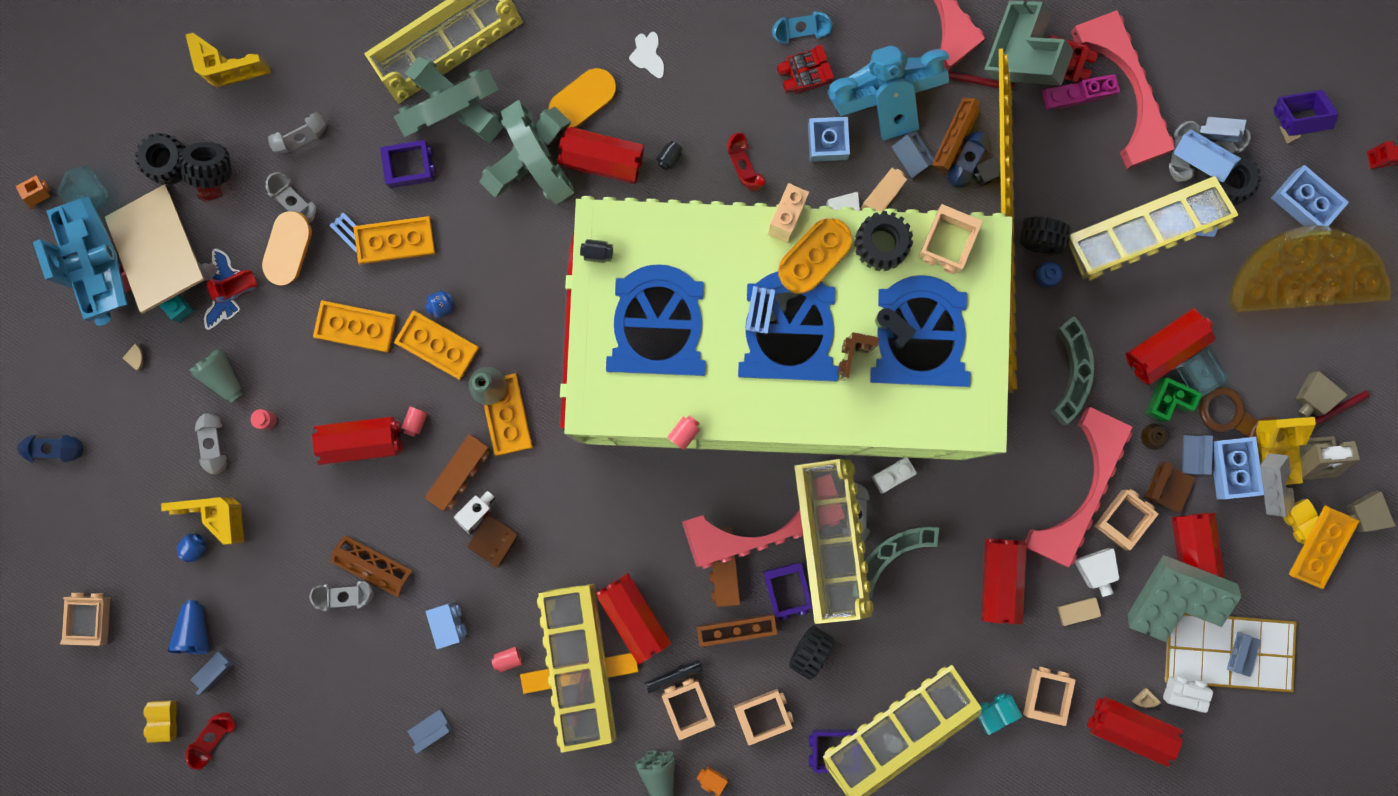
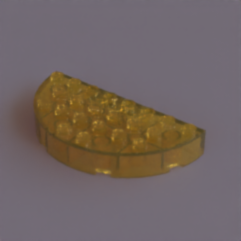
[1228,225,1391,312]

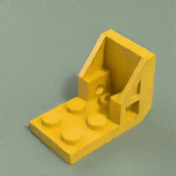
[186,33,271,88]
[1256,417,1316,485]
[161,497,244,545]

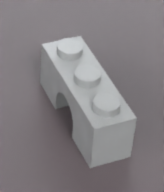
[1260,453,1295,517]

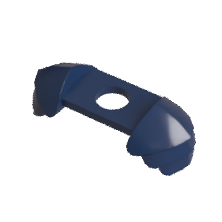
[947,131,989,188]
[17,435,84,462]

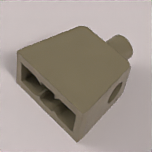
[1296,371,1347,418]
[1346,491,1395,532]

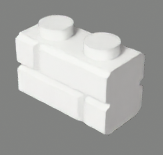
[871,457,917,493]
[1163,675,1213,713]

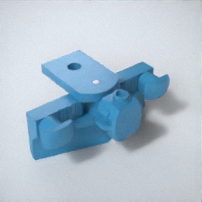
[827,46,950,141]
[33,196,128,326]

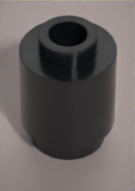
[656,141,683,170]
[580,239,613,263]

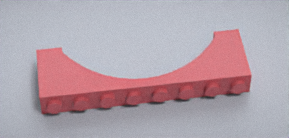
[934,0,985,71]
[1071,10,1175,169]
[1025,407,1132,567]
[682,474,845,569]

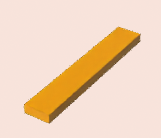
[520,653,638,694]

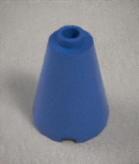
[168,600,209,654]

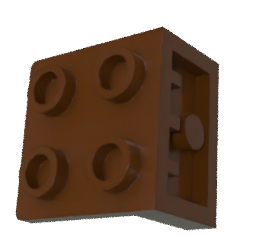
[837,332,880,381]
[1144,462,1195,513]
[467,515,520,568]

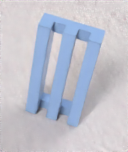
[330,213,357,253]
[746,286,775,334]

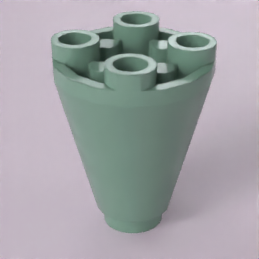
[190,348,243,403]
[469,367,507,405]
[635,750,675,796]

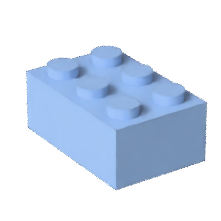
[1271,165,1349,235]
[1212,437,1264,499]

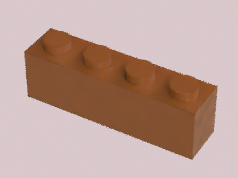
[424,434,490,511]
[709,526,740,607]
[697,614,777,647]

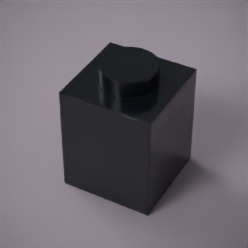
[973,156,1001,187]

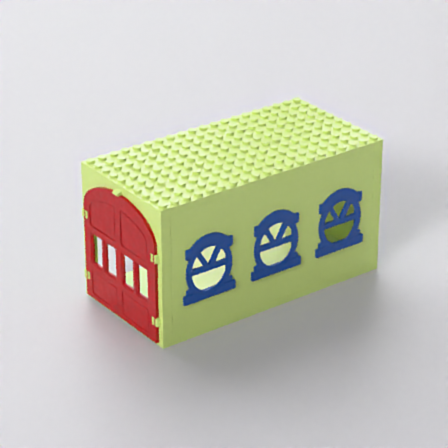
[560,196,1012,460]

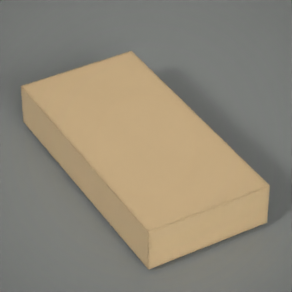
[1057,597,1101,626]

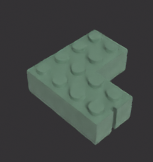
[984,1,1074,86]
[1127,555,1241,642]

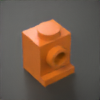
[15,175,51,210]
[696,766,728,796]

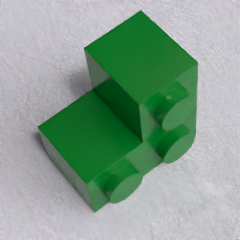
[1144,377,1202,422]

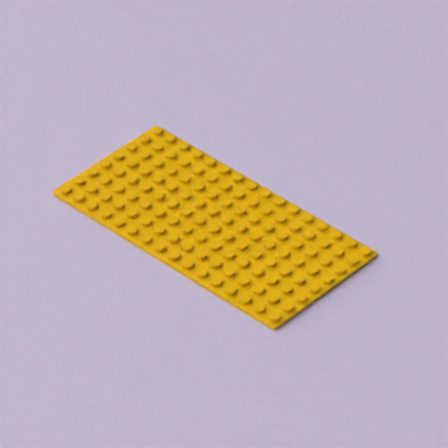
[999,48,1017,394]

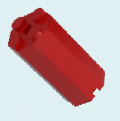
[557,127,644,185]
[1125,308,1216,385]
[312,417,404,465]
[1171,513,1225,579]
[981,538,1027,624]
[595,572,672,664]
[1087,697,1183,767]

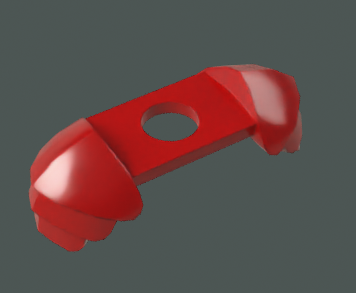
[727,132,766,192]
[185,712,236,770]

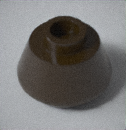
[1141,424,1168,450]

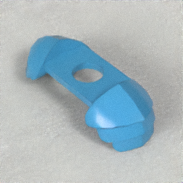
[772,11,832,44]

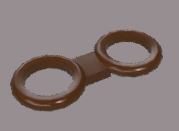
[1199,387,1279,447]

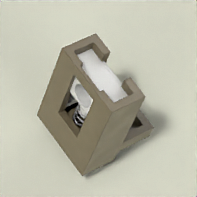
[1299,436,1360,480]

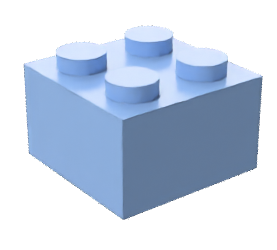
[808,117,850,162]
[426,602,467,649]

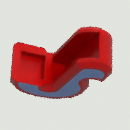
[206,270,258,303]

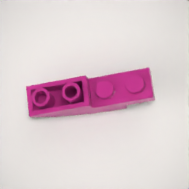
[1042,74,1120,110]

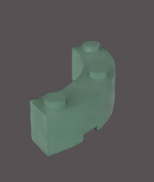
[405,56,504,144]
[393,69,499,137]
[501,99,575,205]
[479,107,571,198]
[1050,316,1094,426]
[852,527,939,599]

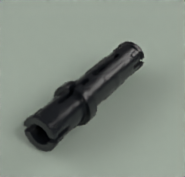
[645,659,703,694]

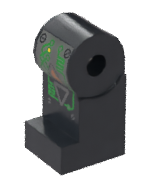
[875,308,916,350]

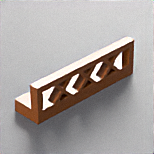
[932,98,981,176]
[330,535,412,597]

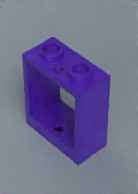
[1274,90,1339,136]
[380,140,436,188]
[763,562,813,620]
[808,730,861,773]

